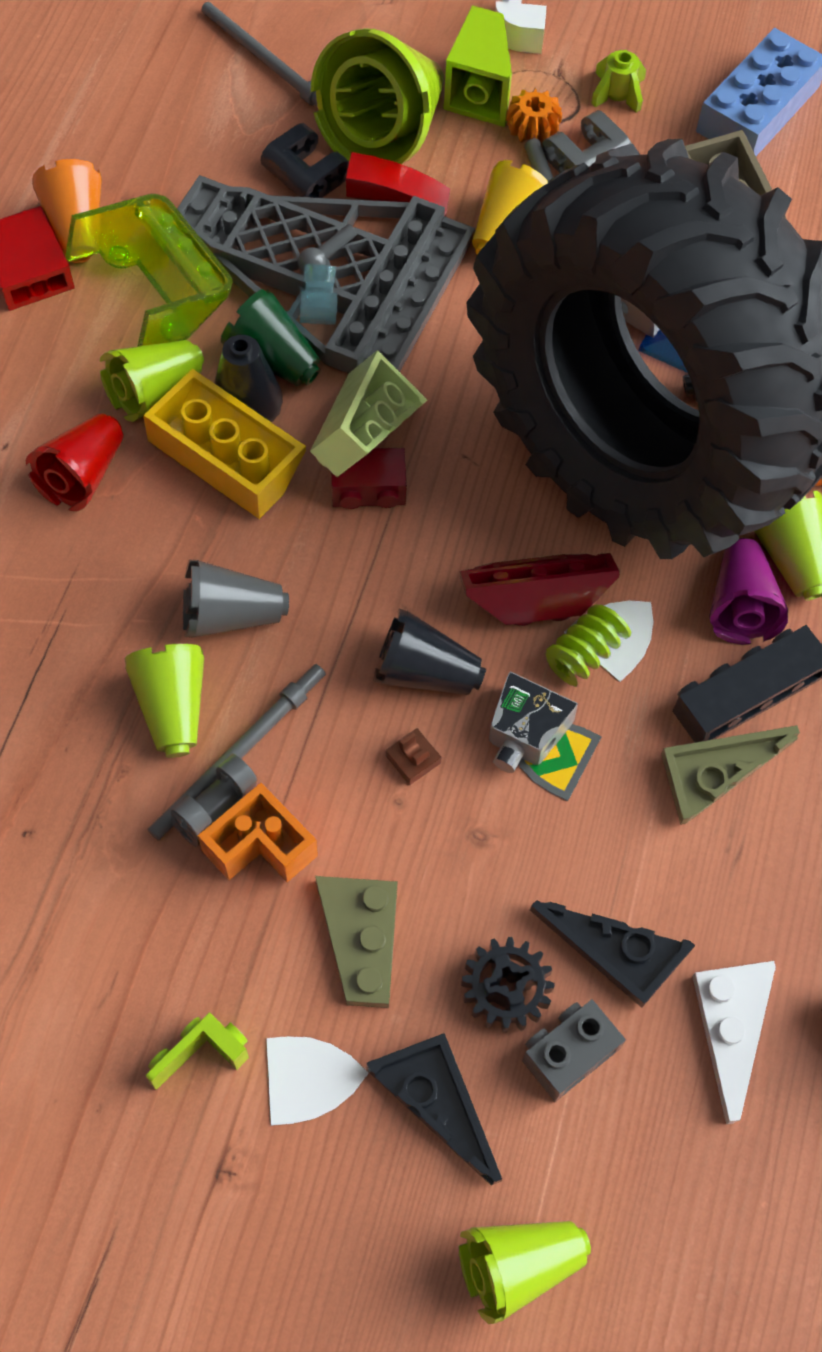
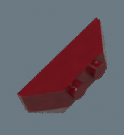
[460,553,620,626]

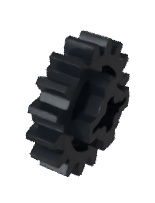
[461,937,555,1033]

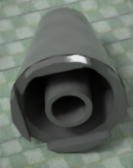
[183,559,289,638]

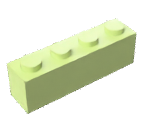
[310,350,428,477]

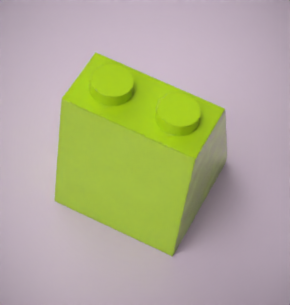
[444,5,512,127]

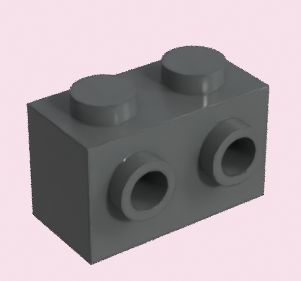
[522,999,626,1102]

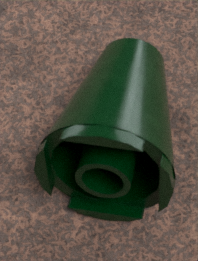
[221,289,321,386]

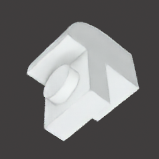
[495,0,547,54]

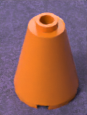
[32,159,102,263]

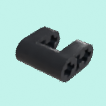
[260,123,349,198]

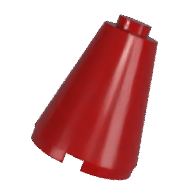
[25,413,124,511]

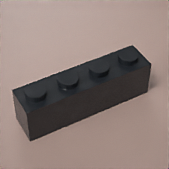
[672,625,822,743]

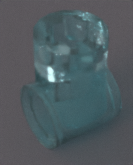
[300,264,337,325]

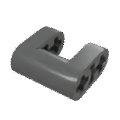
[542,110,632,173]
[171,753,257,847]

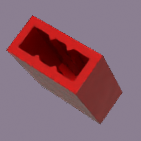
[0,206,75,311]

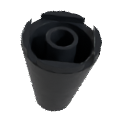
[214,335,283,422]
[373,608,486,695]

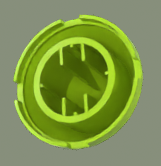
[311,28,444,164]

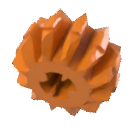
[506,88,562,143]

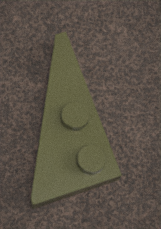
[661,725,800,825]

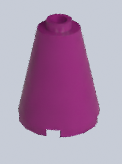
[709,538,788,645]

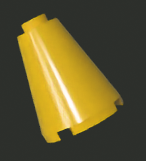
[472,160,547,254]

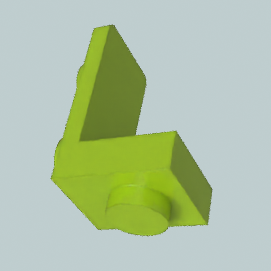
[146,1012,249,1090]

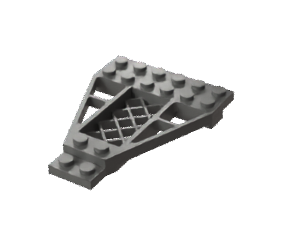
[167,175,475,374]

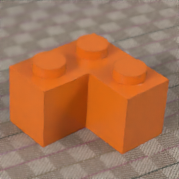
[198,783,318,883]

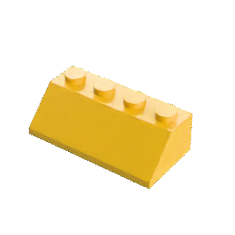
[143,369,306,519]

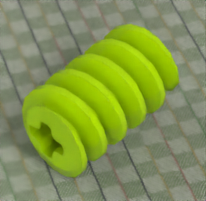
[545,604,632,687]

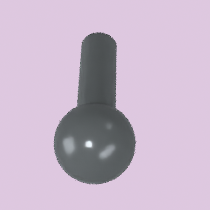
[298,224,357,275]

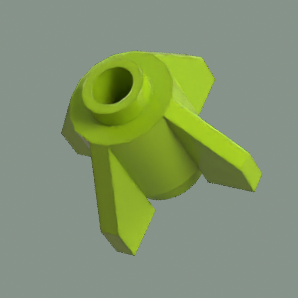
[591,50,646,113]

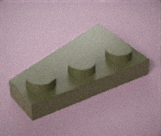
[315,876,398,1008]

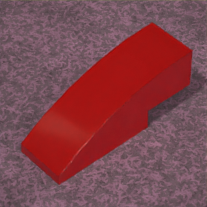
[346,152,450,217]

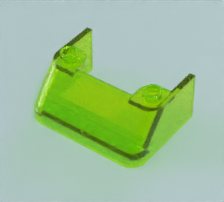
[65,194,232,347]

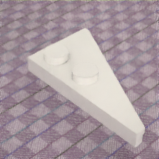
[693,961,775,1124]

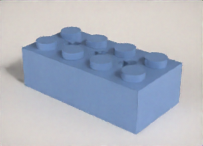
[696,28,822,156]

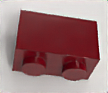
[331,448,407,509]

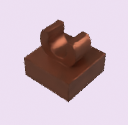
[386,728,442,785]

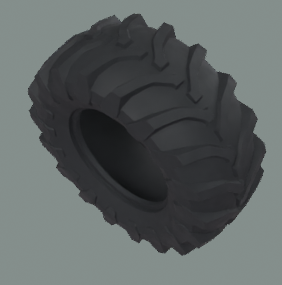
[466,139,822,559]

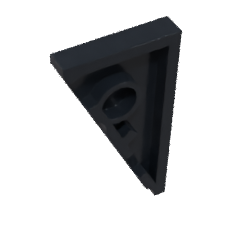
[530,900,695,1008]
[367,1033,502,1186]

